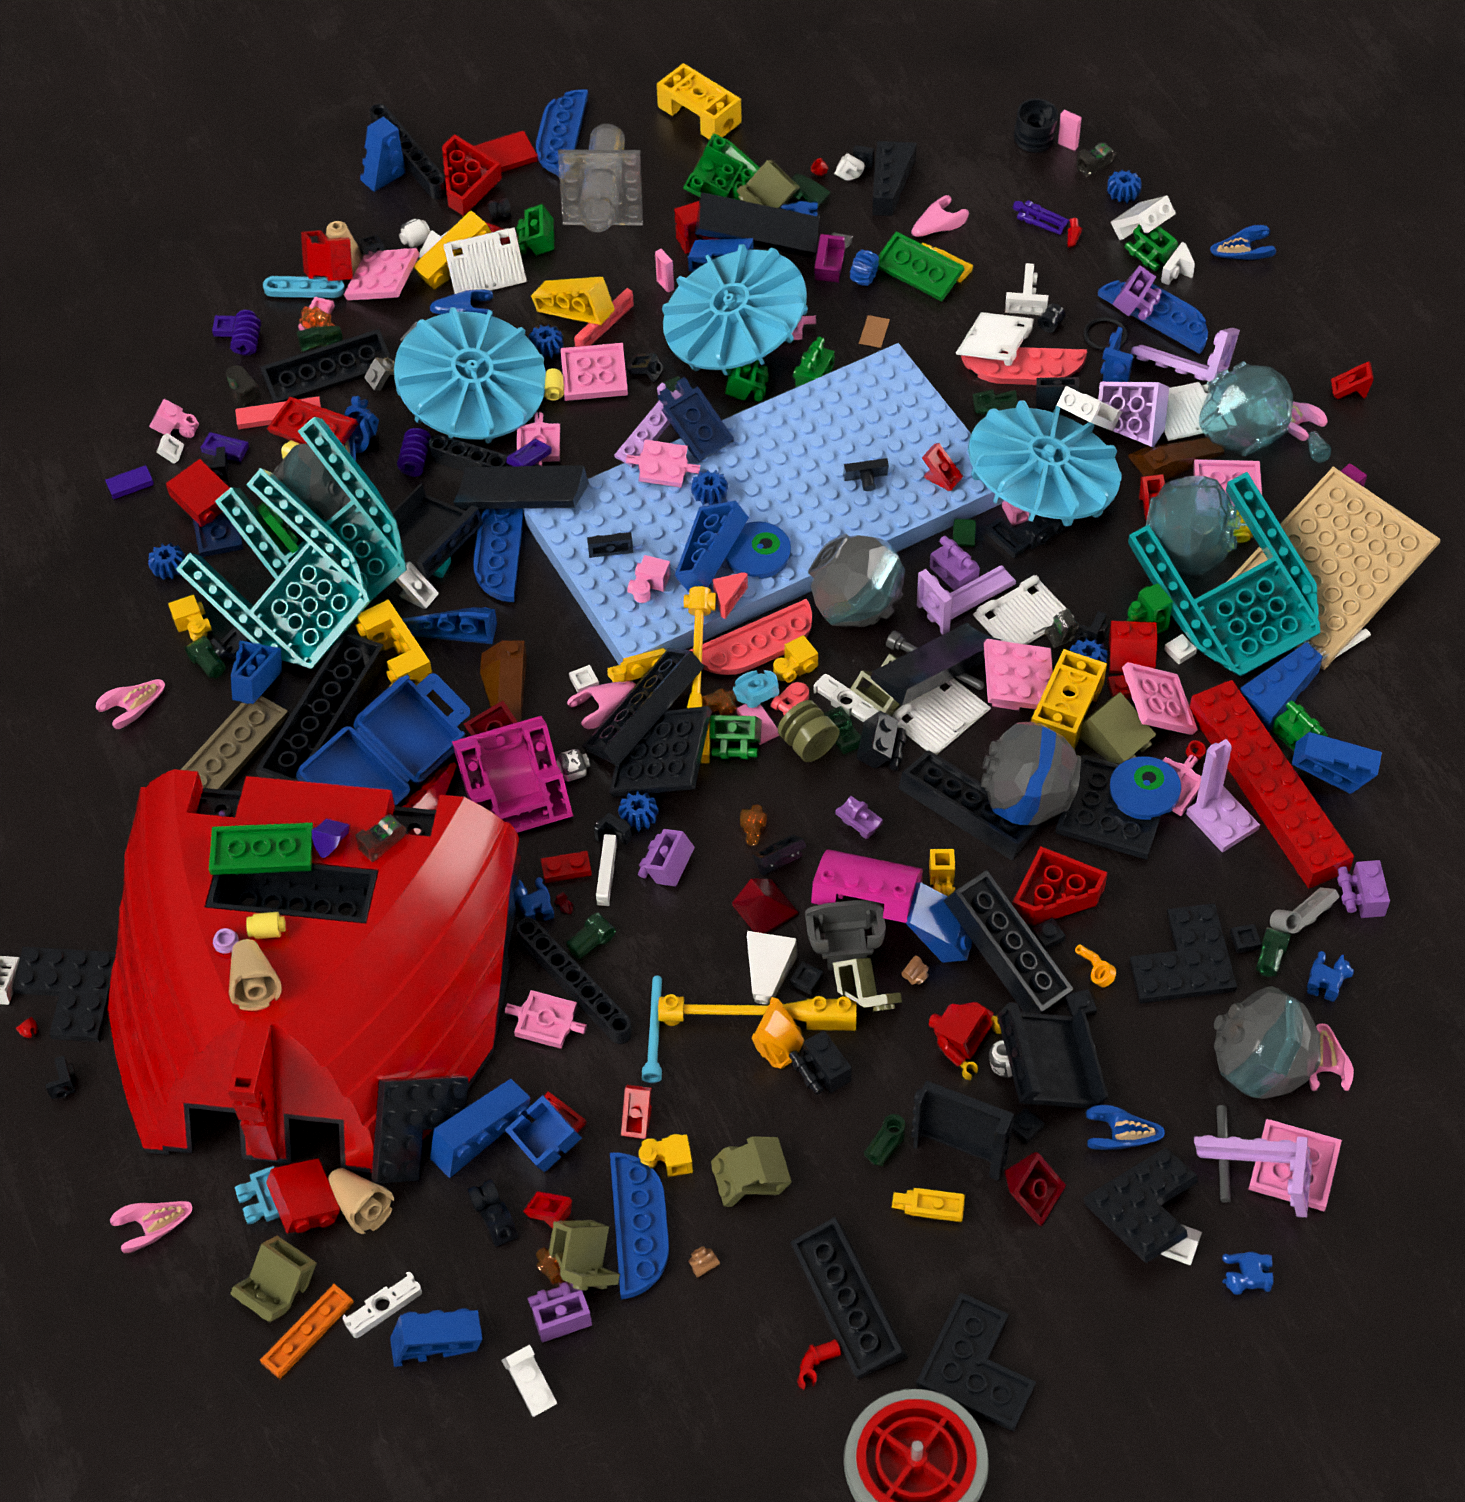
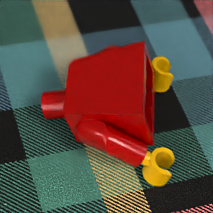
[929,1002,1002,1080]

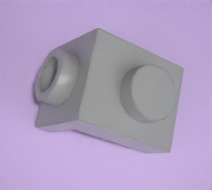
[364,357,395,391]

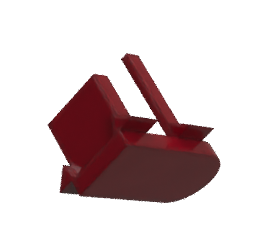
[554,892,574,914]

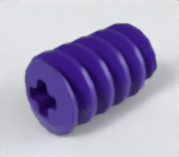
[230,310,261,356]
[397,428,431,477]

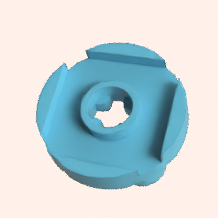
[733,670,779,708]

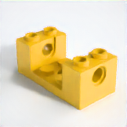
[657,63,742,140]
[356,599,432,687]
[1031,649,1107,750]

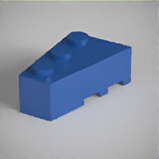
[360,117,405,192]
[688,238,754,272]
[231,641,282,704]
[1292,732,1382,794]
[390,1309,482,1367]

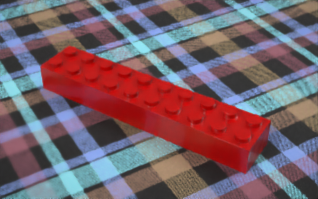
[1190,680,1354,889]

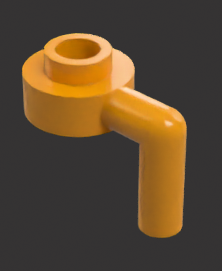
[1075,945,1116,987]

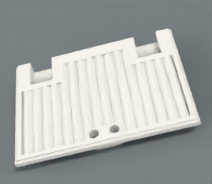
[443,228,527,294]
[956,312,1034,366]
[1164,380,1238,441]
[973,575,1074,645]
[893,679,991,755]

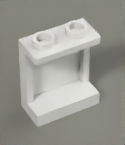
[1111,195,1175,240]
[1057,386,1122,431]

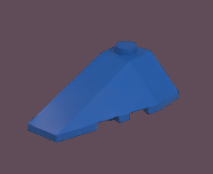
[403,607,497,644]

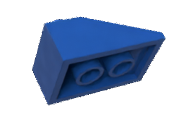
[906,882,972,963]

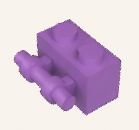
[1112,265,1162,320]
[930,536,980,591]
[638,829,695,886]
[1337,860,1390,918]
[528,1281,592,1343]

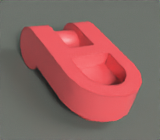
[771,682,809,715]

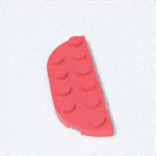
[961,347,1087,385]
[689,599,812,675]

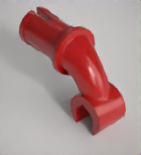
[797,1339,841,1390]

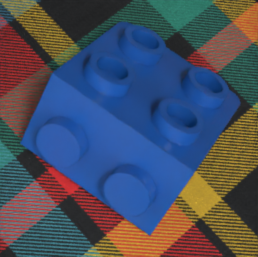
[1100,327,1133,382]

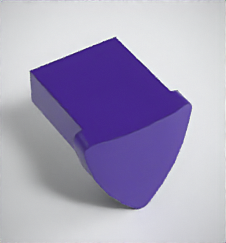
[311,819,349,858]

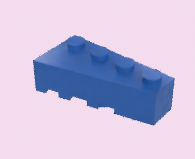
[675,500,749,592]
[1240,642,1323,732]
[430,1079,531,1178]

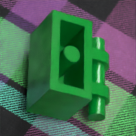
[516,204,554,255]
[1125,224,1178,271]
[793,337,834,388]
[725,360,769,401]
[1127,583,1173,634]
[1272,700,1328,752]
[709,715,762,759]

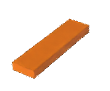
[260,1284,354,1379]

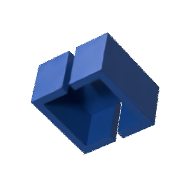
[505,1095,582,1173]

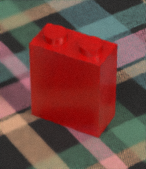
[166,459,230,527]
[266,1158,340,1234]

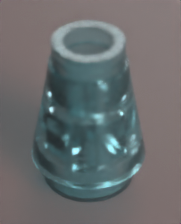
[1307,432,1331,462]

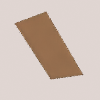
[859,315,890,348]

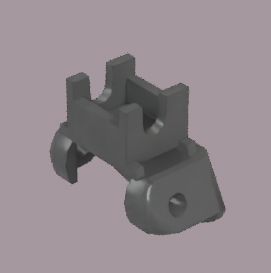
[805,900,886,971]

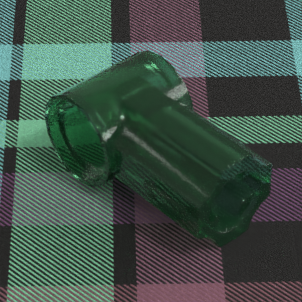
[184,636,226,679]
[566,913,616,959]
[1256,927,1291,977]
[864,1114,905,1166]

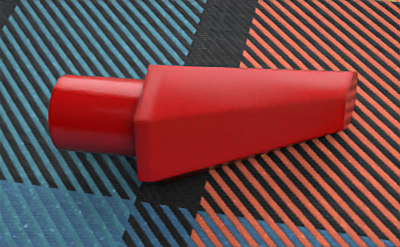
[1068,218,1083,247]

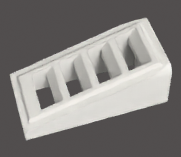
[0,956,20,1005]

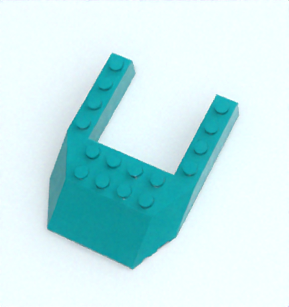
[215,417,407,600]
[176,468,371,669]
[1128,472,1320,677]

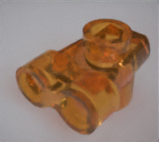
[299,306,335,334]
[702,689,737,716]
[740,805,767,846]
[536,1247,569,1285]

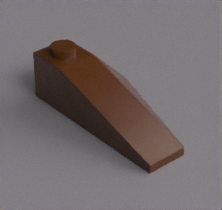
[1128,437,1225,481]

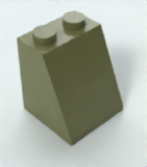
[1080,692,1156,765]

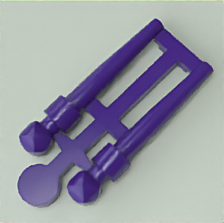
[1013,200,1069,235]

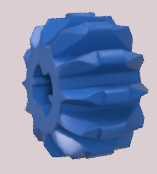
[1107,169,1141,203]
[850,250,879,286]
[529,324,564,358]
[691,469,728,505]
[148,542,186,580]
[1070,637,1108,663]
[618,791,658,831]

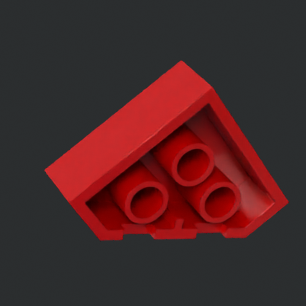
[442,134,502,216]
[1012,846,1108,926]

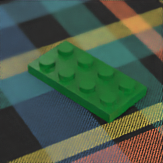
[878,231,965,302]
[256,502,299,554]
[209,823,314,875]

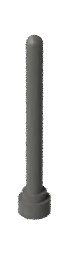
[886,630,985,690]

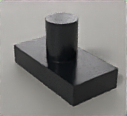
[843,458,889,491]

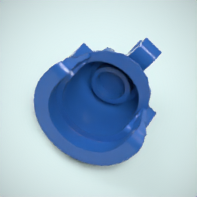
[345,396,379,453]

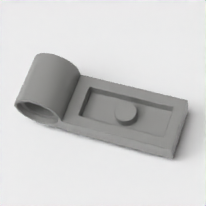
[1270,887,1339,933]

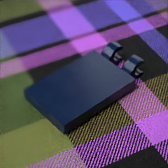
[657,377,734,463]
[193,481,244,557]

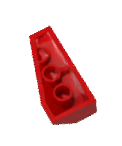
[402,762,457,835]

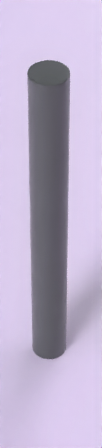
[1216,1105,1231,1202]

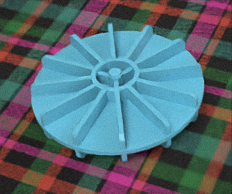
[662,244,808,375]
[394,307,546,443]
[967,400,1122,526]

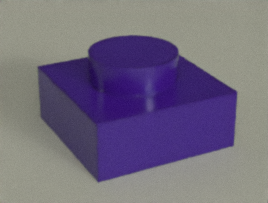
[212,316,236,337]

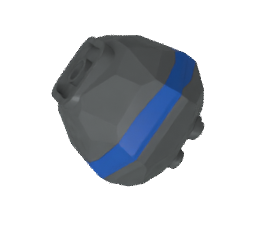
[981,722,1081,825]

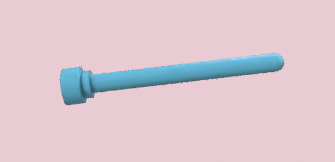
[642,975,662,1083]

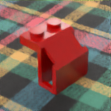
[301,230,353,281]

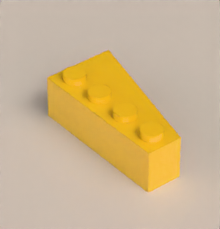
[413,211,492,290]
[531,277,615,325]

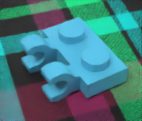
[235,1166,280,1224]

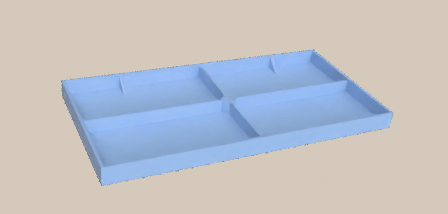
[523,343,1002,665]

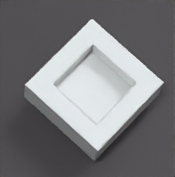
[157,433,184,463]
[1164,634,1197,664]
[569,665,599,693]

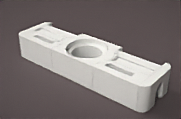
[814,674,879,722]
[596,834,617,906]
[343,1272,422,1338]

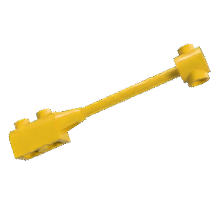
[684,586,716,763]
[658,994,856,1031]

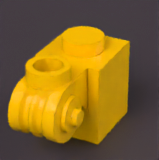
[168,594,212,642]
[773,635,818,683]
[929,849,955,896]
[639,1134,693,1177]

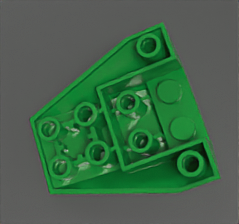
[683,133,760,200]

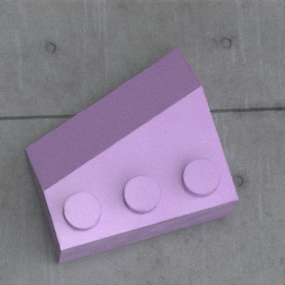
[1098,382,1169,447]

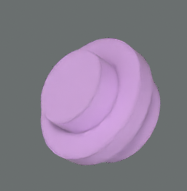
[213,928,239,954]

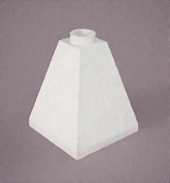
[747,931,798,1005]

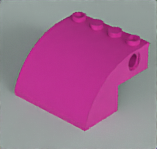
[452,716,573,833]
[811,849,923,923]

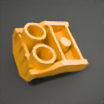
[752,997,804,1069]

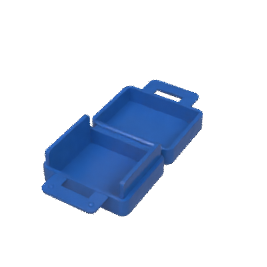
[296,673,470,806]

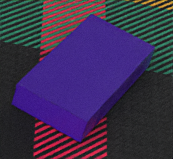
[201,432,249,462]
[507,439,552,466]
[105,465,154,499]

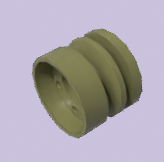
[778,700,839,762]

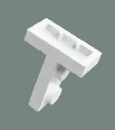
[1005,263,1048,315]
[502,1345,557,1417]

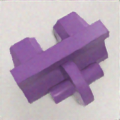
[835,796,883,839]

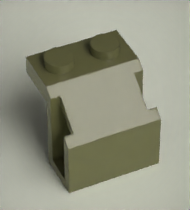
[736,160,800,208]
[850,654,901,716]
[833,958,902,1012]
[711,1137,792,1207]
[549,1220,620,1290]
[231,1236,316,1322]

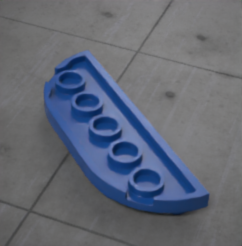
[536,90,588,178]
[1098,280,1208,354]
[474,508,524,602]
[610,1153,669,1299]

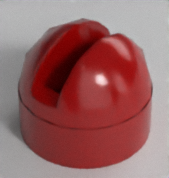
[811,158,828,176]
[1186,740,1206,760]
[16,1016,38,1038]

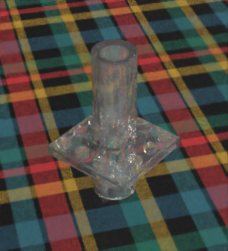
[558,124,643,232]

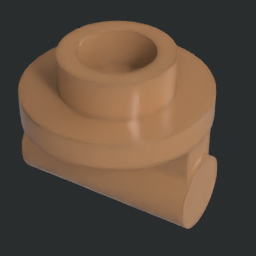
[901,956,929,985]
[689,1247,720,1278]

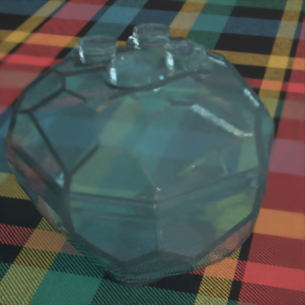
[1199,361,1293,457]
[1146,476,1241,575]

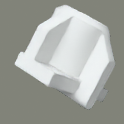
[834,153,865,181]

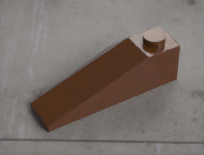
[480,640,527,722]

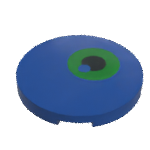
[725,522,791,579]
[1110,757,1181,820]

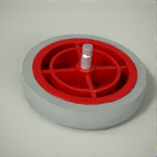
[844,1389,988,1502]

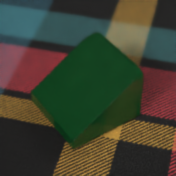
[953,519,976,547]

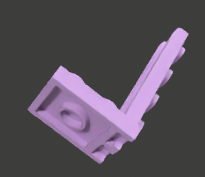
[1131,328,1240,382]
[614,383,683,468]
[917,565,1016,635]
[1186,739,1260,853]
[1194,1135,1312,1217]

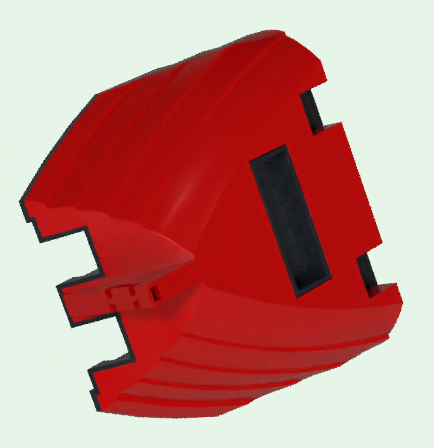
[108,769,522,1177]

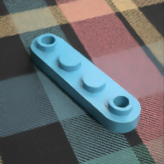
[263,276,345,298]

